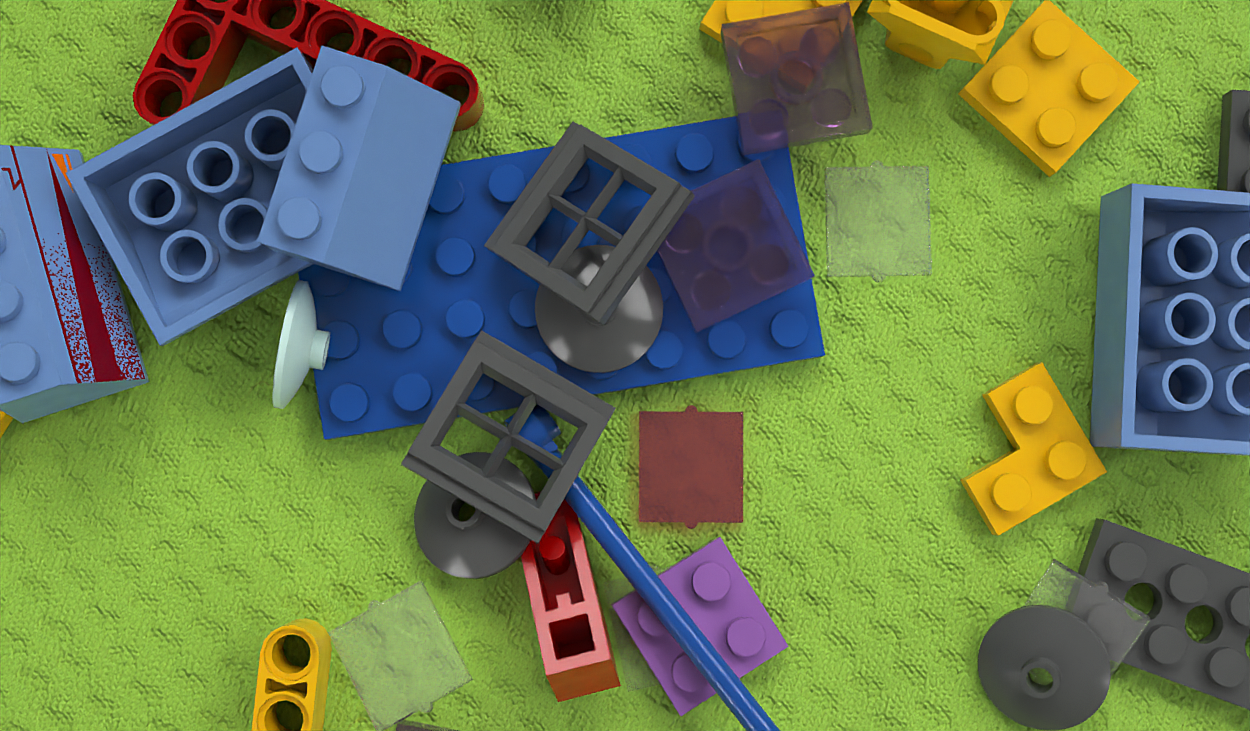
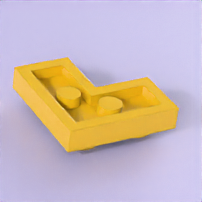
[960,362,1107,536]

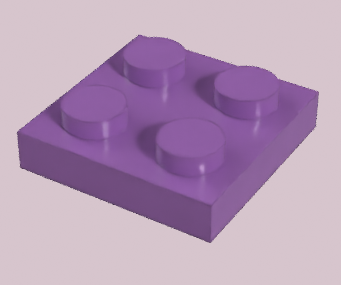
[611,537,789,716]

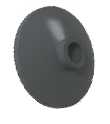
[535,245,663,373]
[414,452,536,579]
[978,605,1111,731]

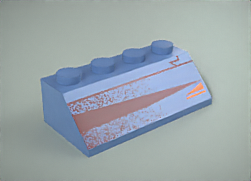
[0,145,149,423]

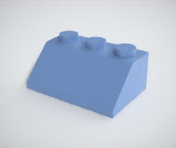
[257,46,461,291]

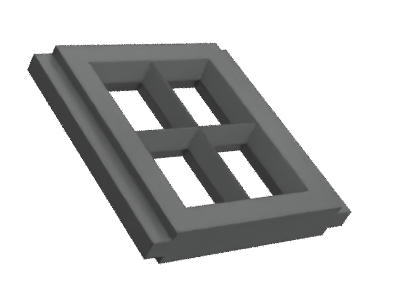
[484,121,695,326]
[401,330,616,544]

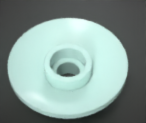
[272,280,330,409]

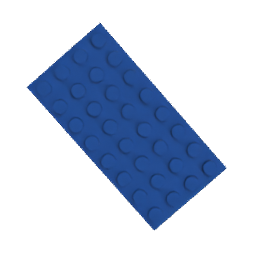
[298,108,825,440]

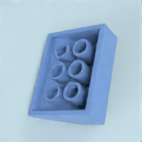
[66,47,314,346]
[1090,183,1250,456]

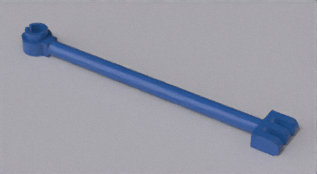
[504,404,780,731]

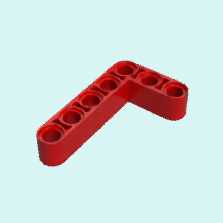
[133,0,484,132]

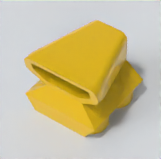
[867,0,1014,69]

